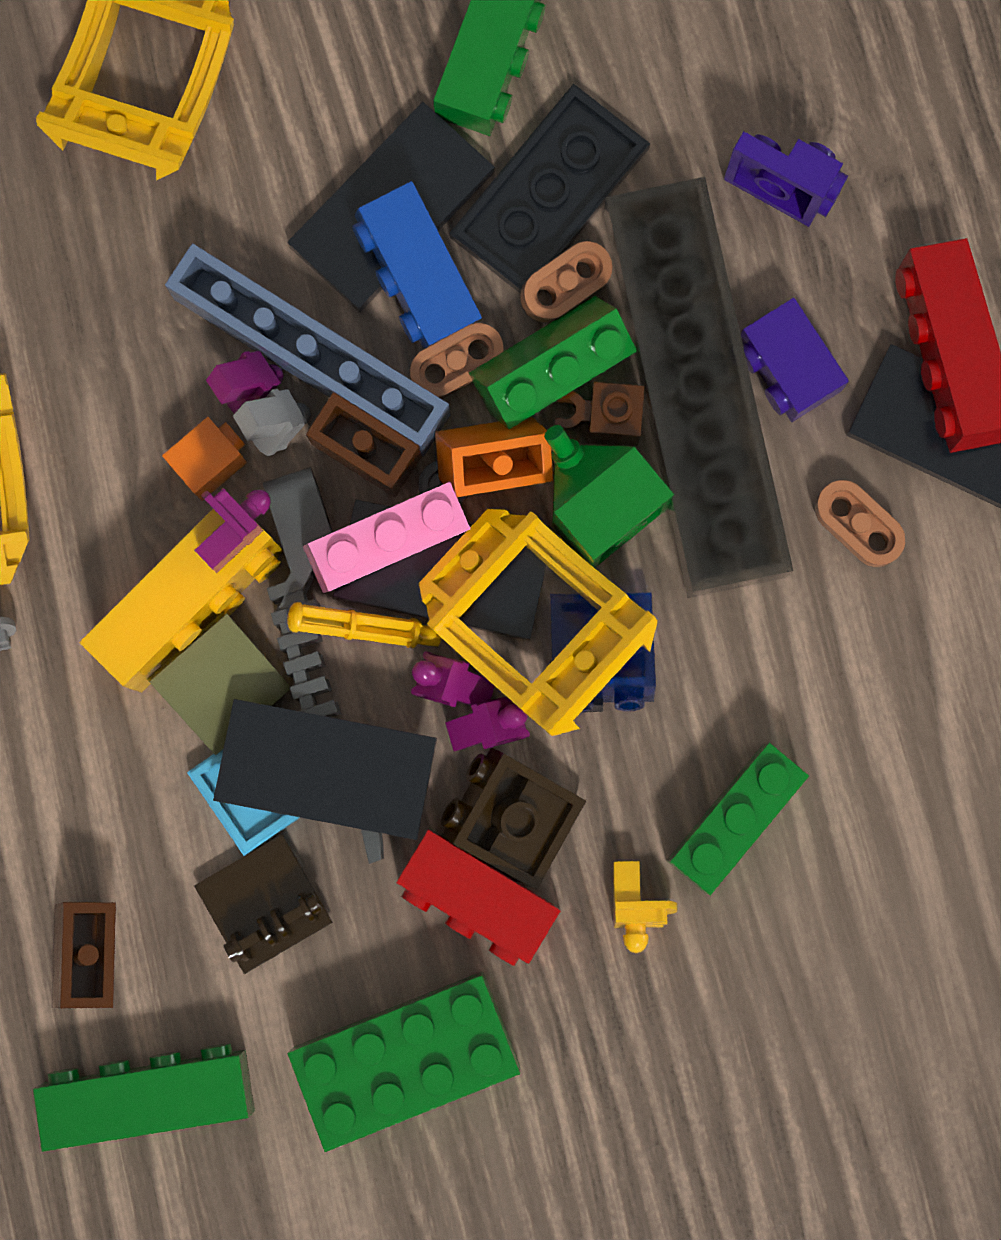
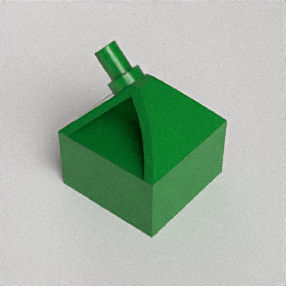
[544,425,674,568]

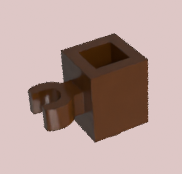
[554,382,645,447]

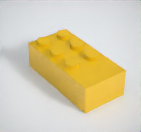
[79,509,283,693]

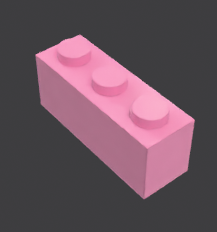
[303,482,470,593]

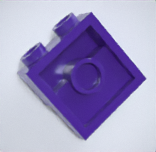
[724,131,848,227]

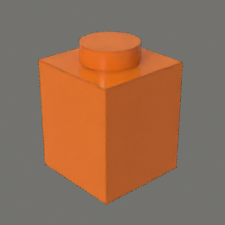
[162,417,247,501]

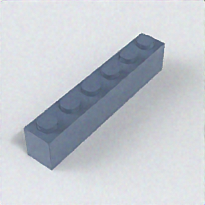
[165,243,451,457]

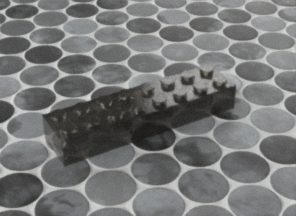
[603,177,794,598]

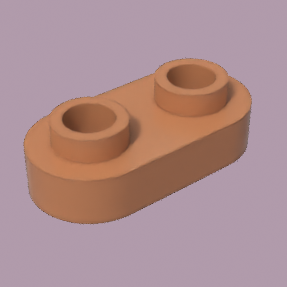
[520,241,612,322]
[410,323,504,399]
[815,480,905,567]

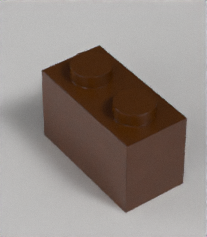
[306,392,422,498]
[52,902,116,1008]

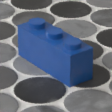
[352,181,482,349]

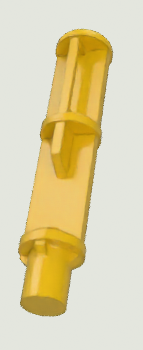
[287,602,442,649]

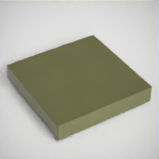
[147,611,291,756]

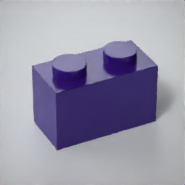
[737,298,849,423]

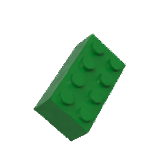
[287,971,520,1152]

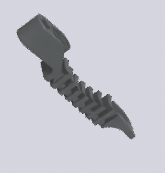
[263,467,384,864]

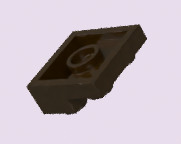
[441,748,586,890]

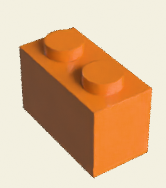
[435,417,553,497]

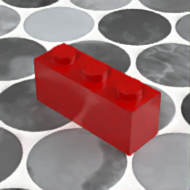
[396,829,561,966]

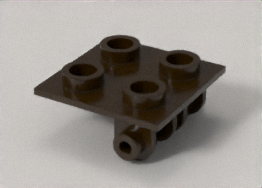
[194,834,333,974]

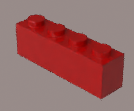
[895,238,1001,453]

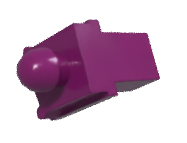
[206,351,284,414]
[194,488,271,573]
[411,651,495,707]
[445,697,530,752]

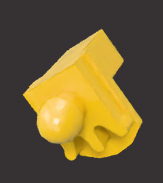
[613,861,678,953]

